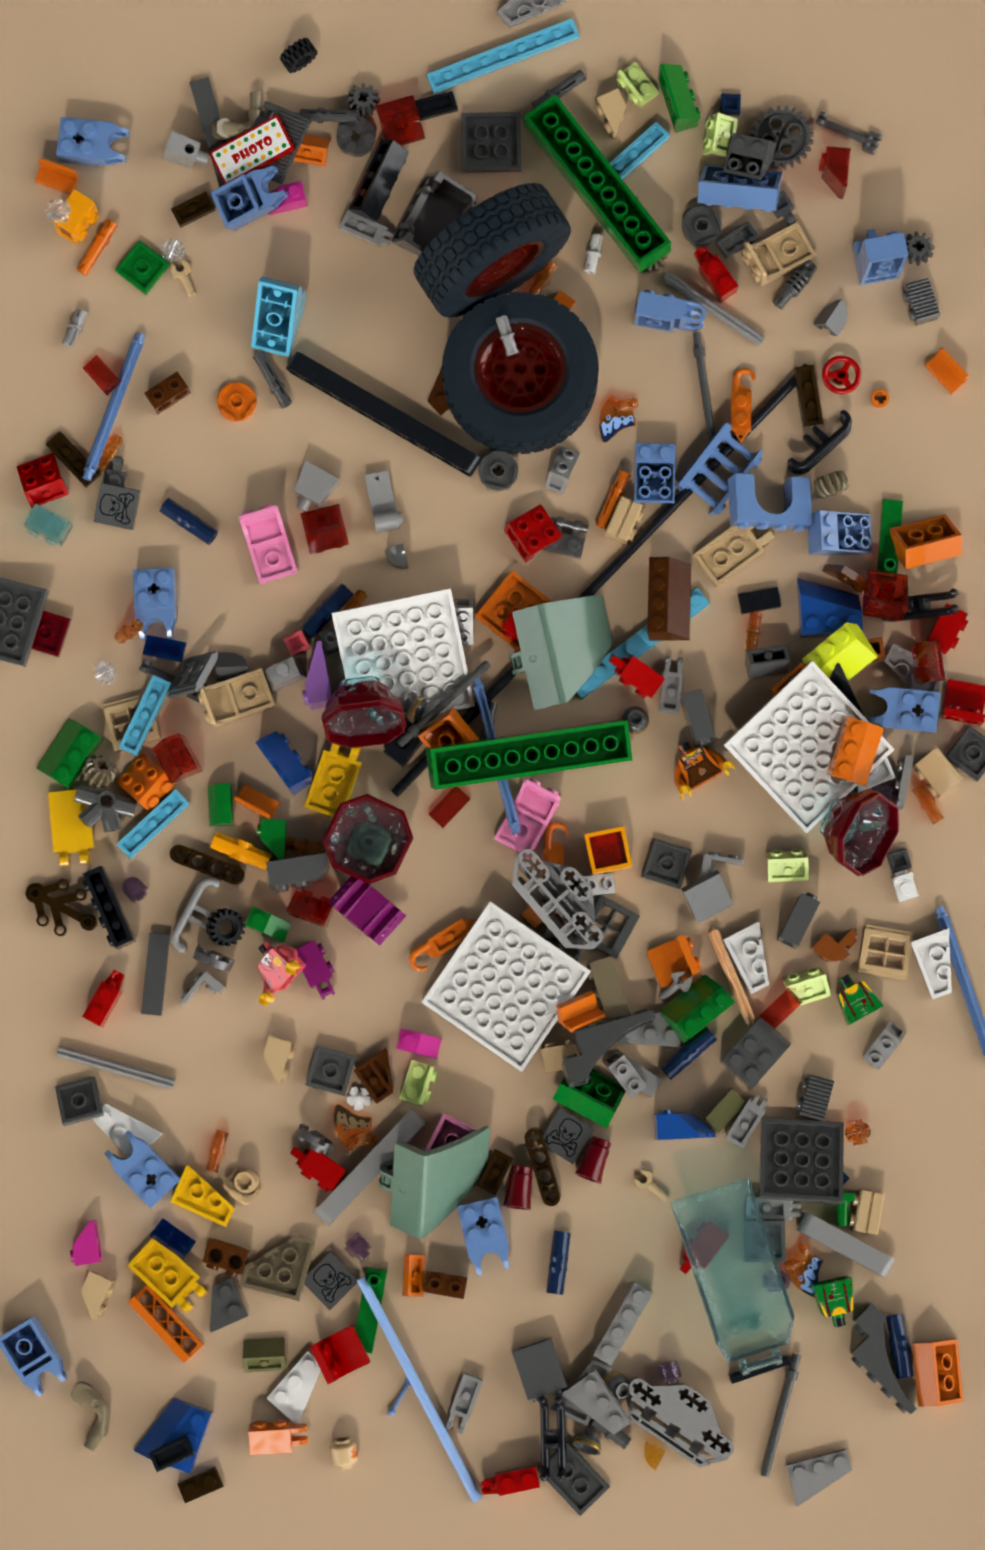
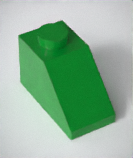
[257,819,287,860]
[245,907,292,943]

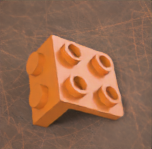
[117,753,177,812]
[647,934,702,988]

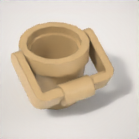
[223,1168,261,1205]

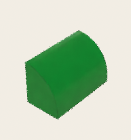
[208,783,234,827]

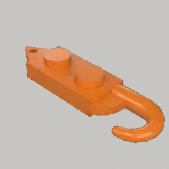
[731,368,756,443]
[543,822,569,879]
[409,918,478,971]

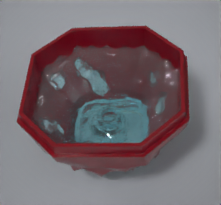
[321,676,407,749]
[820,789,899,876]
[322,794,414,884]

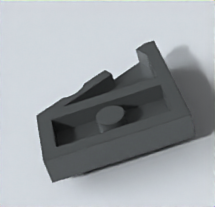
[210,1278,248,1332]

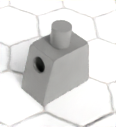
[163,131,210,168]
[294,461,340,512]
[264,657,307,693]

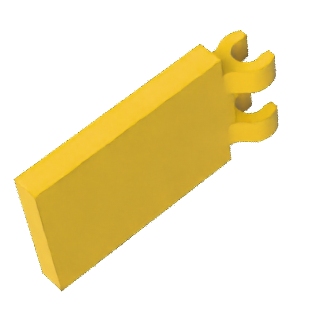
[304,743,362,817]
[48,789,95,866]
[127,1235,208,1313]

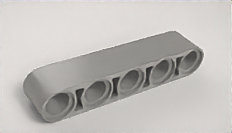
[796,1212,895,1278]

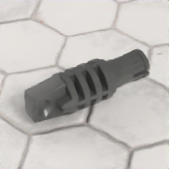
[772,260,817,310]

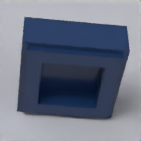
[720,94,741,116]

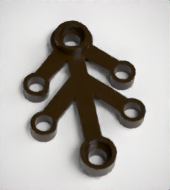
[26,879,97,937]

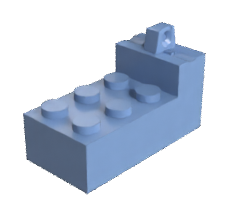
[852,229,908,286]

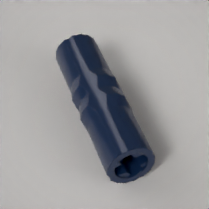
[160,498,218,545]
[301,583,354,638]
[660,1027,717,1080]
[546,1231,571,1295]
[886,1314,914,1379]

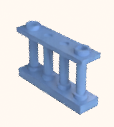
[675,422,764,516]

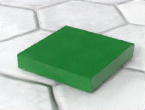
[115,240,171,295]

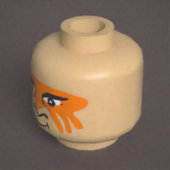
[330,1437,359,1470]

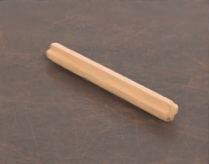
[708,929,756,1025]

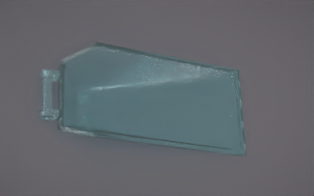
[670,1178,795,1376]

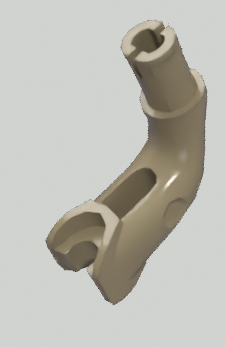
[211,91,263,140]
[70,1381,110,1451]

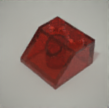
[375,95,425,146]
[818,146,851,199]
[300,504,349,554]
[862,569,908,621]
[911,639,946,683]
[152,733,203,784]
[286,889,334,928]

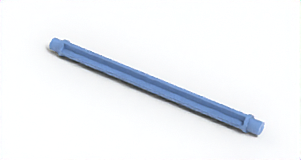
[82,333,145,481]
[472,678,521,835]
[935,906,985,1056]

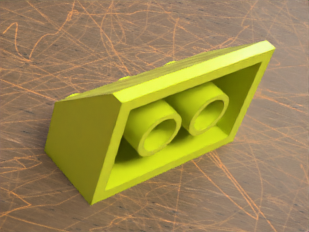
[802,623,878,681]

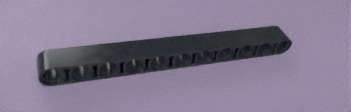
[286,351,482,477]

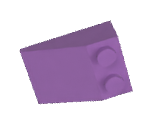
[302,641,333,710]

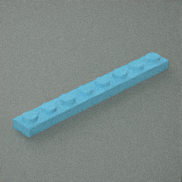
[426,18,579,94]
[577,588,710,700]

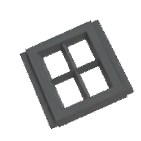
[167,651,219,698]
[574,895,640,959]

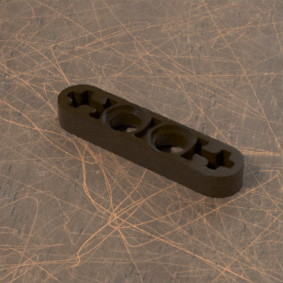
[170,845,245,885]
[524,1127,561,1206]

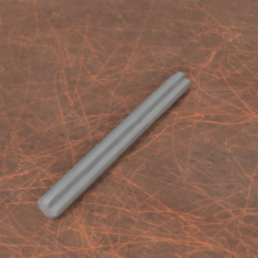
[663,272,765,345]
[57,1046,175,1089]

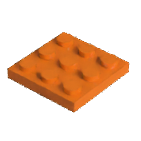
[475,570,552,652]

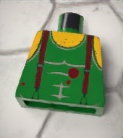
[836,974,883,1026]
[810,1275,853,1327]

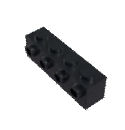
[349,139,409,222]
[82,866,136,950]

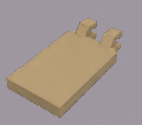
[693,526,775,587]

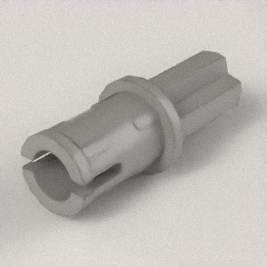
[62,308,88,348]
[496,315,519,356]

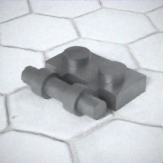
[542,516,589,559]

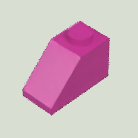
[269,181,307,215]
[396,1028,442,1059]
[70,1221,103,1266]

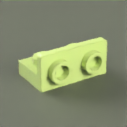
[616,62,659,108]
[702,113,738,158]
[766,848,809,882]
[783,967,831,1008]
[399,1060,437,1106]

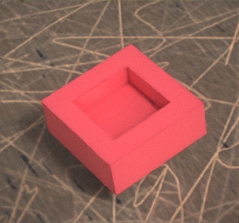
[284,630,311,657]

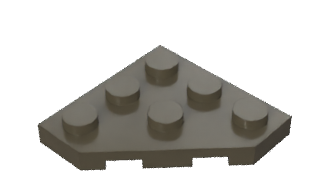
[240,1235,316,1302]

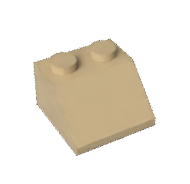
[913,747,962,798]

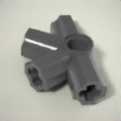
[74,784,137,833]

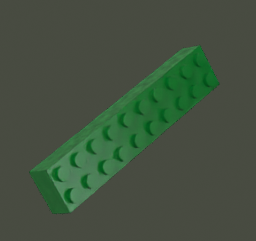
[523,94,671,273]
[426,719,633,790]

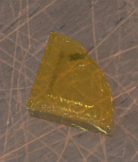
[644,1442,665,1470]

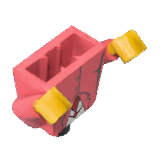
[258,941,306,1006]

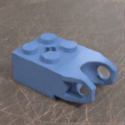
[56,117,130,166]
[211,166,289,231]
[634,290,706,332]
[133,568,177,640]
[867,687,940,733]
[104,1130,180,1209]
[457,1197,510,1276]
[0,1314,68,1397]

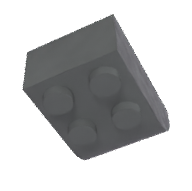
[266,853,330,893]
[720,1016,791,1089]

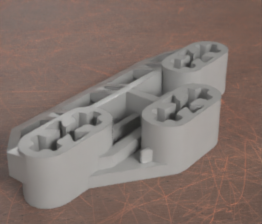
[512,849,604,949]
[626,1377,734,1467]

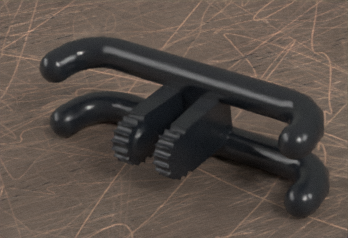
[787,410,852,475]
[880,588,959,622]
[538,1396,566,1481]

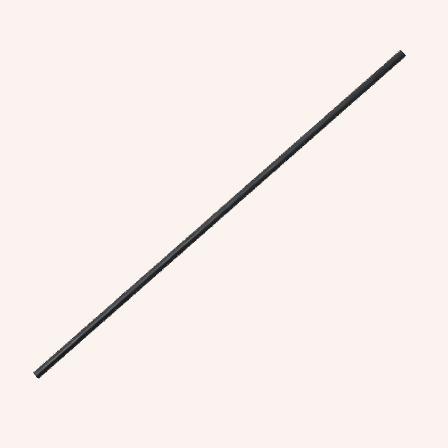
[391,363,808,797]

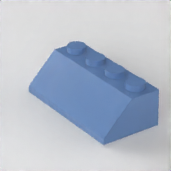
[697,164,783,212]

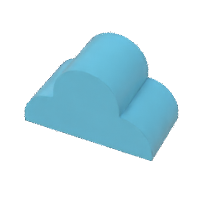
[251,276,306,357]

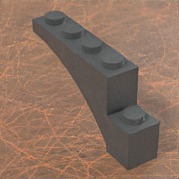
[561,1009,656,1088]
[850,1303,917,1414]

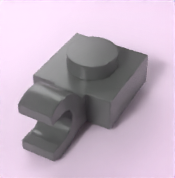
[772,190,796,226]
[104,456,127,487]

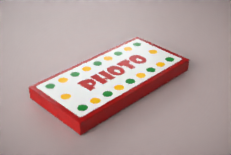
[209,115,296,185]

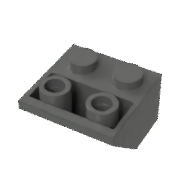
[723,133,777,180]

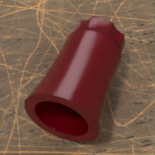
[574,1136,611,1184]
[503,1165,532,1210]

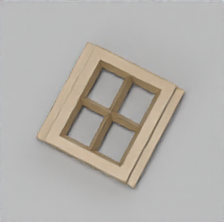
[102,694,161,752]
[857,924,914,981]

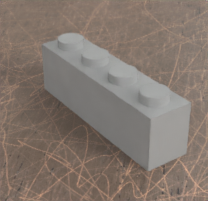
[593,1282,653,1366]

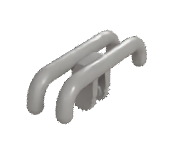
[171,877,221,953]

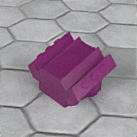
[328,876,406,946]

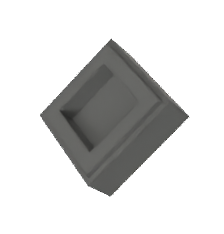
[887,848,912,874]

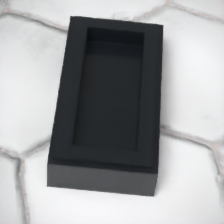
[415,91,458,121]
[738,587,781,615]
[149,1435,196,1472]

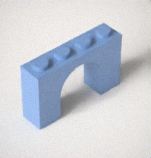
[728,473,813,532]

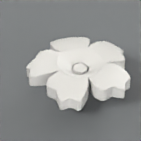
[346,1086,371,1111]

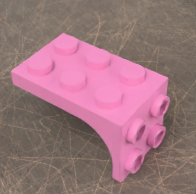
[238,504,298,585]
[494,778,561,859]

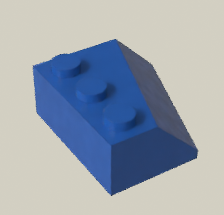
[797,578,863,638]
[255,731,314,796]
[654,1110,716,1140]
[134,1398,213,1474]

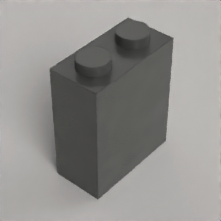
[680,689,715,748]
[777,892,820,949]
[512,1338,567,1402]

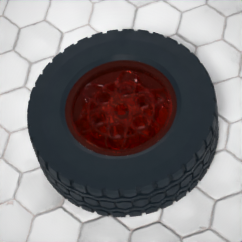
[413,183,571,318]
[442,292,599,454]

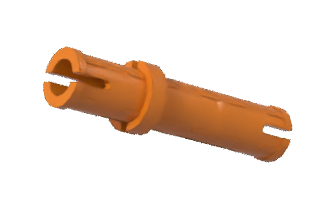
[76,219,118,276]
[595,470,631,530]

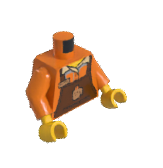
[674,741,736,800]

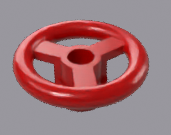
[822,356,862,394]

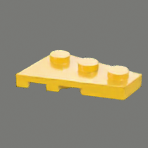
[170,1164,235,1227]

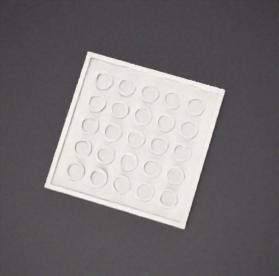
[331,588,475,725]
[723,661,895,833]
[421,901,591,1072]

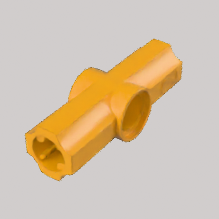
[210,832,273,871]

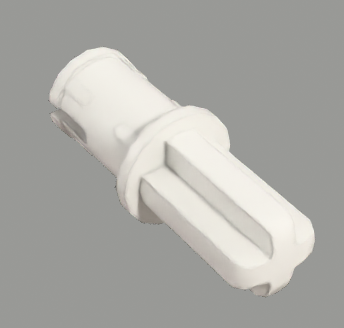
[583,234,603,274]

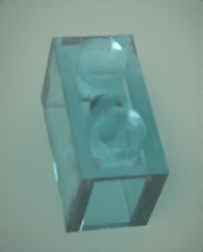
[24,504,73,547]

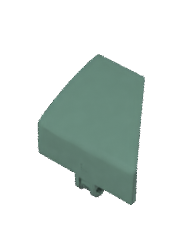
[508,595,613,710]
[379,1126,490,1238]

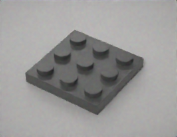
[461,112,521,172]

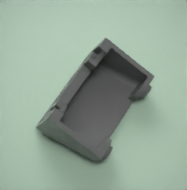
[391,171,477,256]

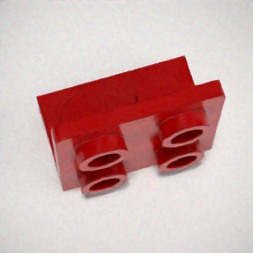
[16,453,69,508]
[504,504,562,563]
[941,679,985,726]
[310,1325,370,1384]

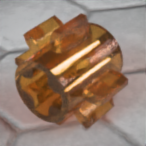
[845,1119,871,1145]

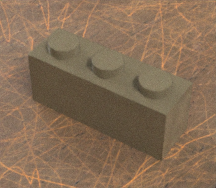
[588,956,631,1022]

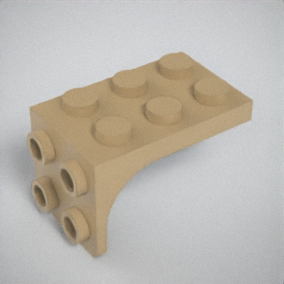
[741,222,817,287]
[197,668,275,727]

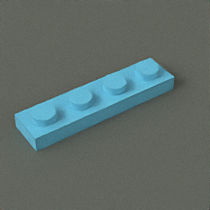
[610,122,670,180]
[118,675,172,757]
[117,789,190,859]

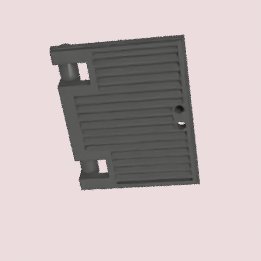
[253,101,312,185]

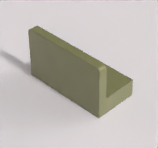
[704,1088,747,1133]
[243,1338,286,1372]

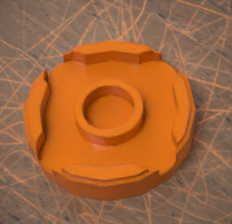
[217,382,257,422]

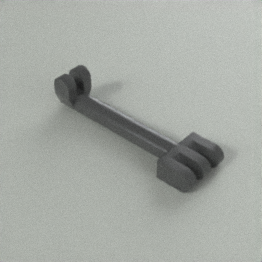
[815,112,883,155]
[139,659,208,703]

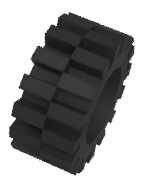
[280,38,318,73]
[206,908,246,946]

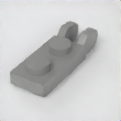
[659,657,683,714]
[446,1373,483,1434]

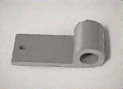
[364,470,403,533]

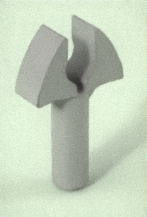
[659,971,692,1001]

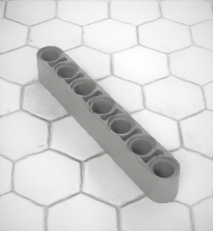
[314,1109,426,1226]

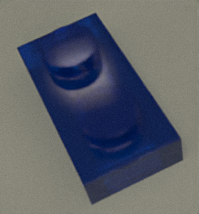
[143,635,187,663]
[150,1218,196,1260]

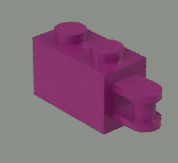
[296,940,335,1000]

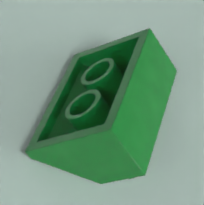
[658,64,701,133]
[36,718,103,790]
[658,975,735,1043]
[553,1069,626,1128]

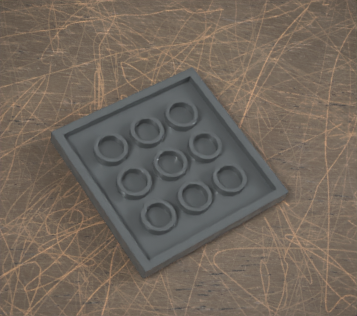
[0,577,49,667]
[759,1118,844,1204]

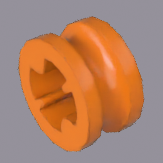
[871,389,889,408]

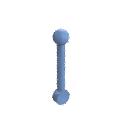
[387,1378,411,1416]

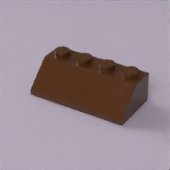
[647,557,692,641]

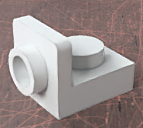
[891,870,919,903]

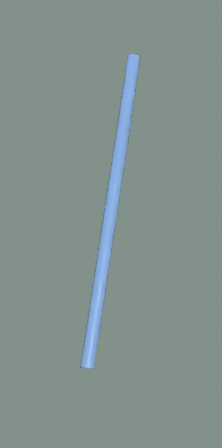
[357,1276,482,1503]

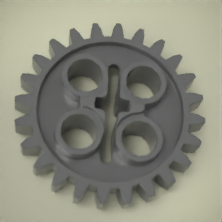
[750,105,814,170]

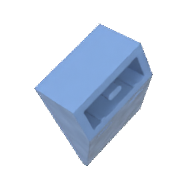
[634,443,676,503]
[808,510,872,556]

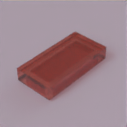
[83,355,121,396]
[428,787,471,828]
[759,988,803,1029]

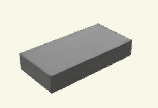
[628,1058,663,1097]

